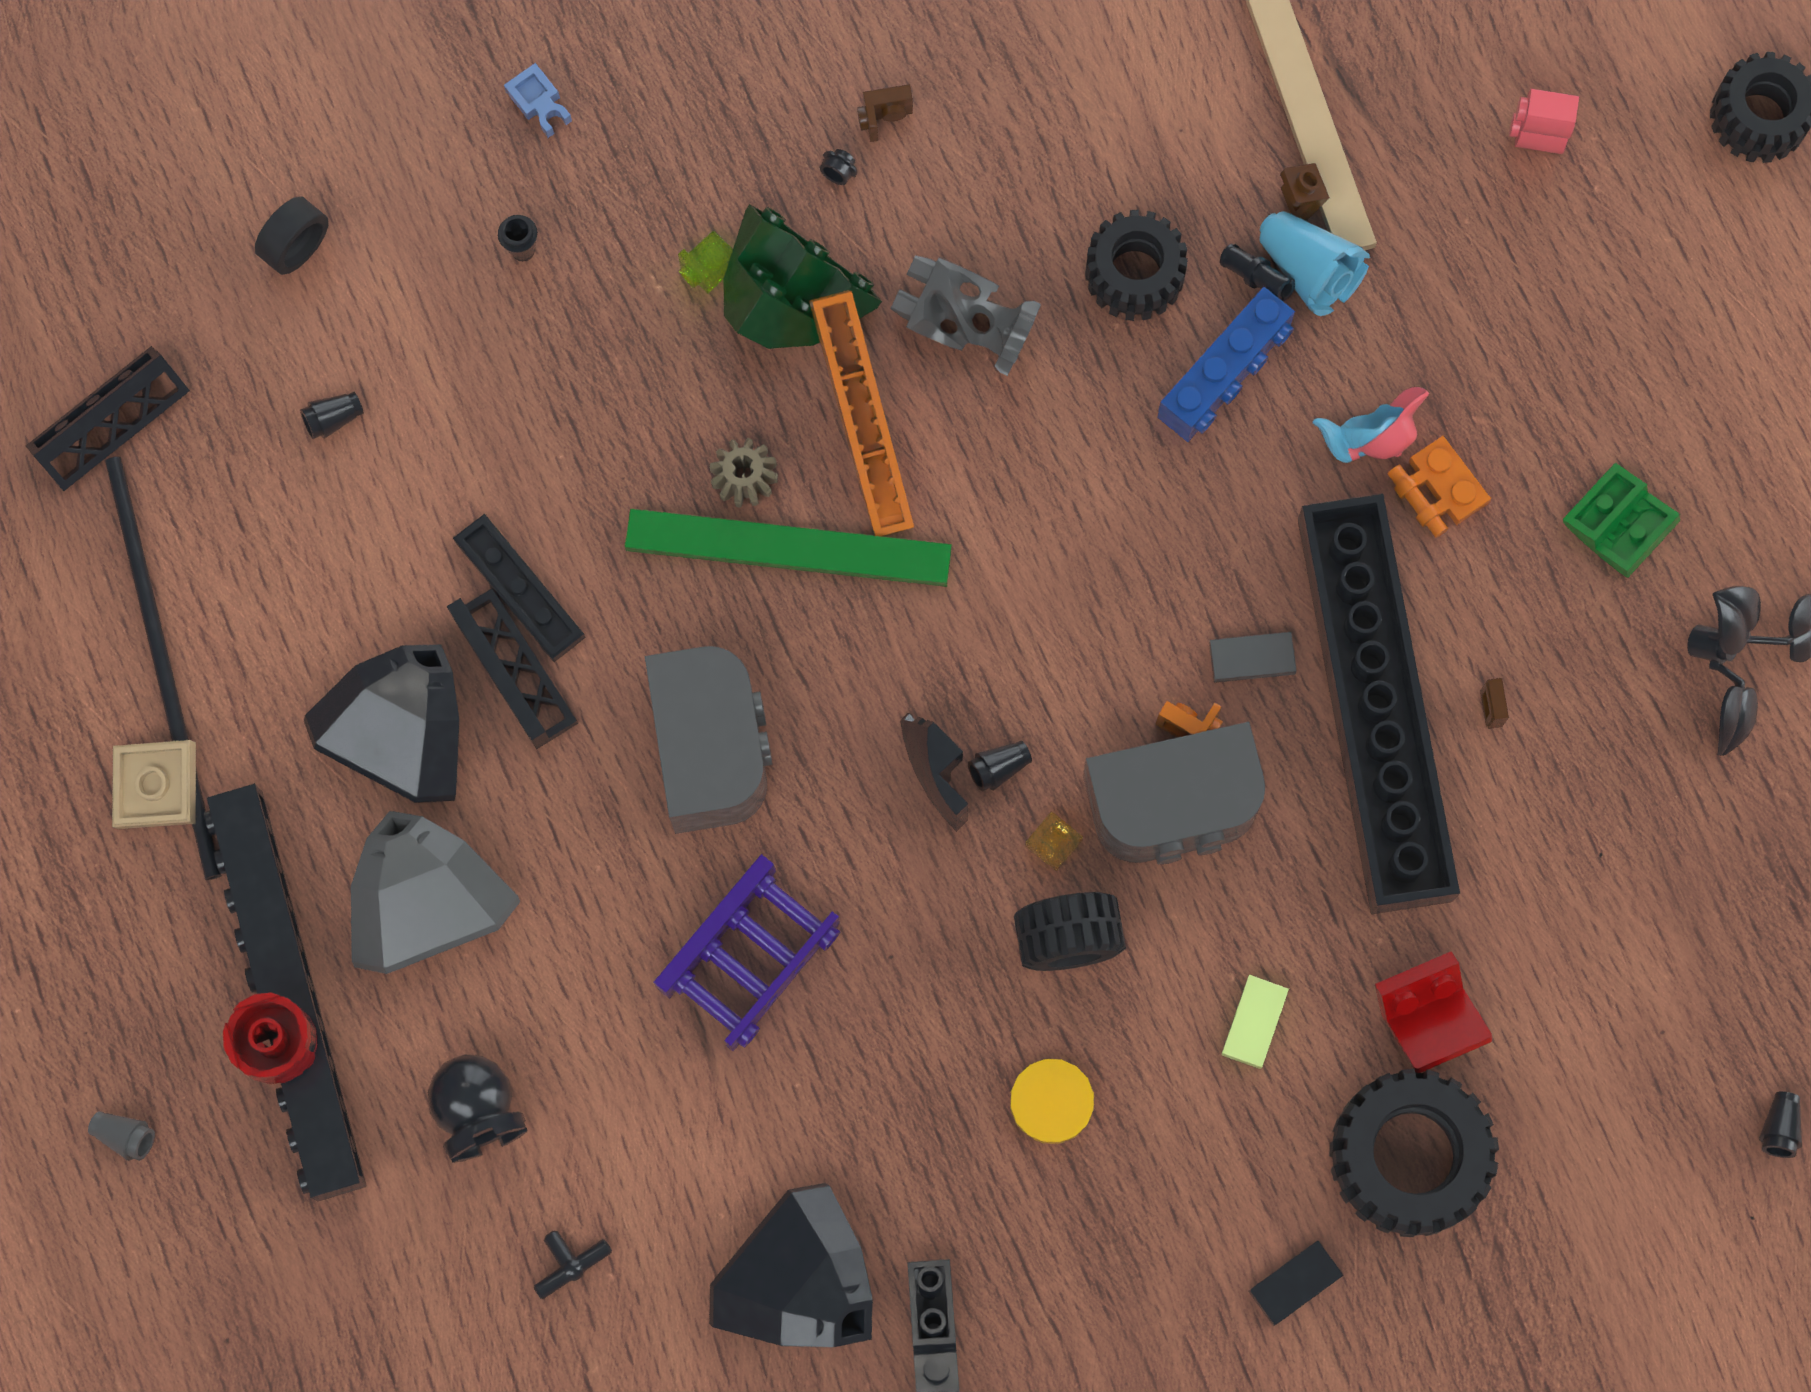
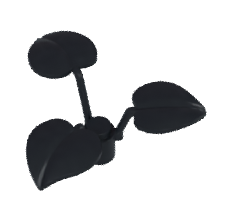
[1687,586,1811,756]

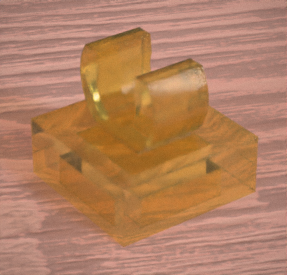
[1025,811,1083,871]

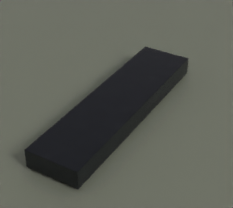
[453,514,586,662]

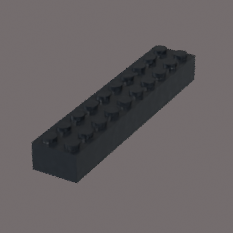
[1298,494,1460,915]

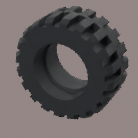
[1329,1069,1499,1237]

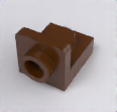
[857,84,913,142]

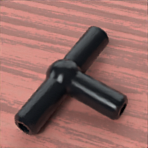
[534,1231,612,1299]

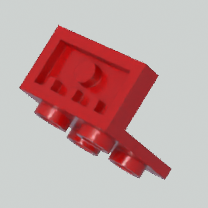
[1375,951,1493,1073]

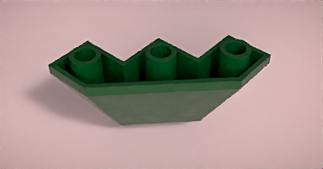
[723,204,882,349]

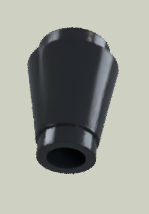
[498,215,538,262]
[300,392,364,439]
[968,741,1032,791]
[1759,1091,1802,1158]

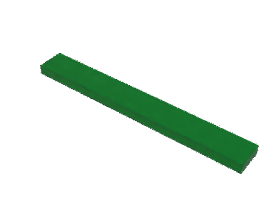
[625,509,952,587]

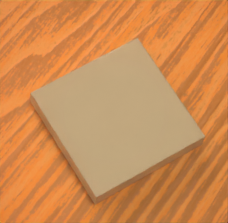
[112,740,196,829]

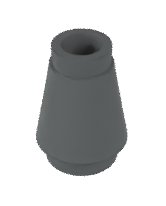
[88,1111,155,1161]

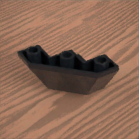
[304,644,459,803]
[709,1183,873,1348]

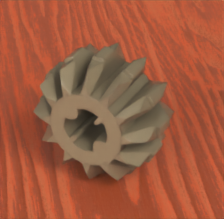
[709,438,778,508]

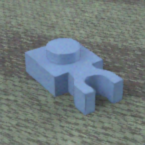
[504,63,572,138]

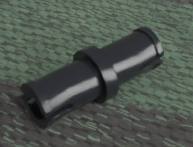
[1220,244,1295,302]

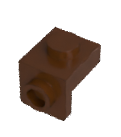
[1280,163,1330,221]

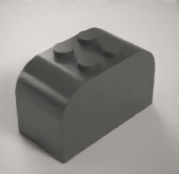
[645,646,773,834]
[1083,722,1265,865]

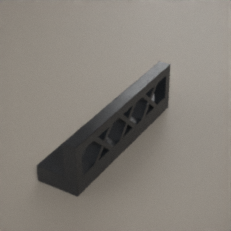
[26,346,190,491]
[447,589,578,750]

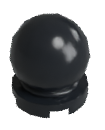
[427,1054,528,1163]

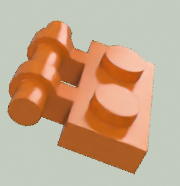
[1387,436,1491,538]

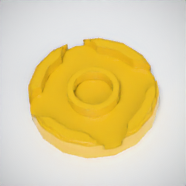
[1010,1059,1094,1144]

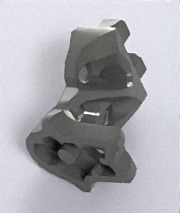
[890,255,1041,376]

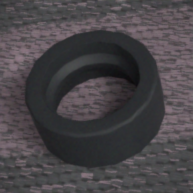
[255,196,329,275]

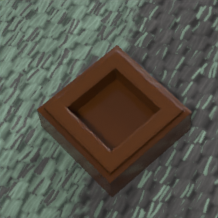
[1480,678,1509,729]

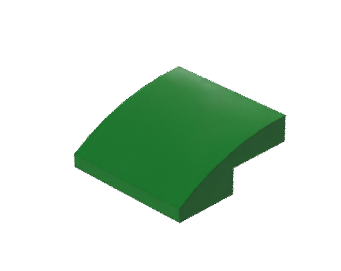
[1563,463,1680,578]

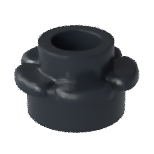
[820,149,857,185]

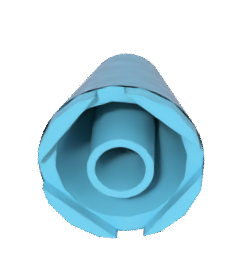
[1260,211,1370,316]

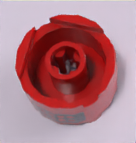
[223,992,317,1084]

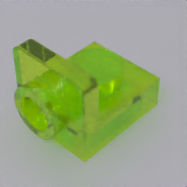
[678,230,733,294]

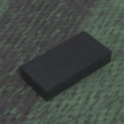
[1248,1240,1344,1326]

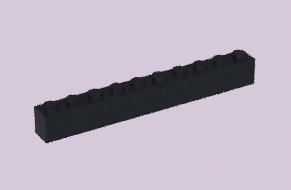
[204,783,367,1202]

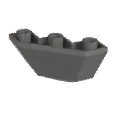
[351,811,520,974]

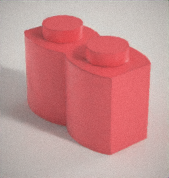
[1509,89,1579,154]

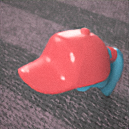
[1313,387,1429,463]

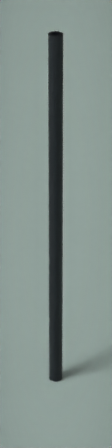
[105,457,222,880]

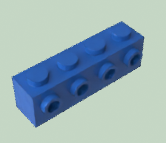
[1157,287,1295,442]

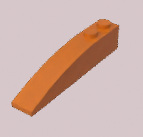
[809,290,914,536]

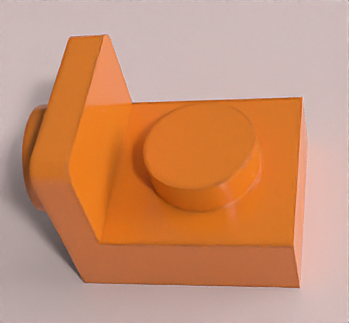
[1155,701,1223,738]

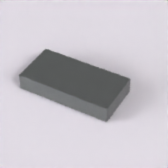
[1209,632,1297,683]

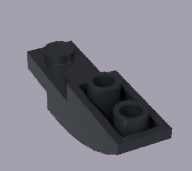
[907,1259,960,1392]

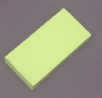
[1221,975,1289,1069]

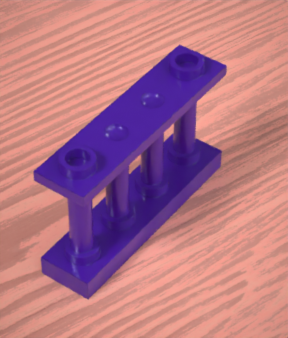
[653,854,840,1051]

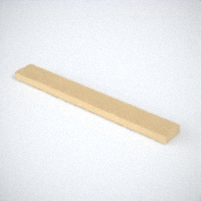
[1245,0,1377,250]

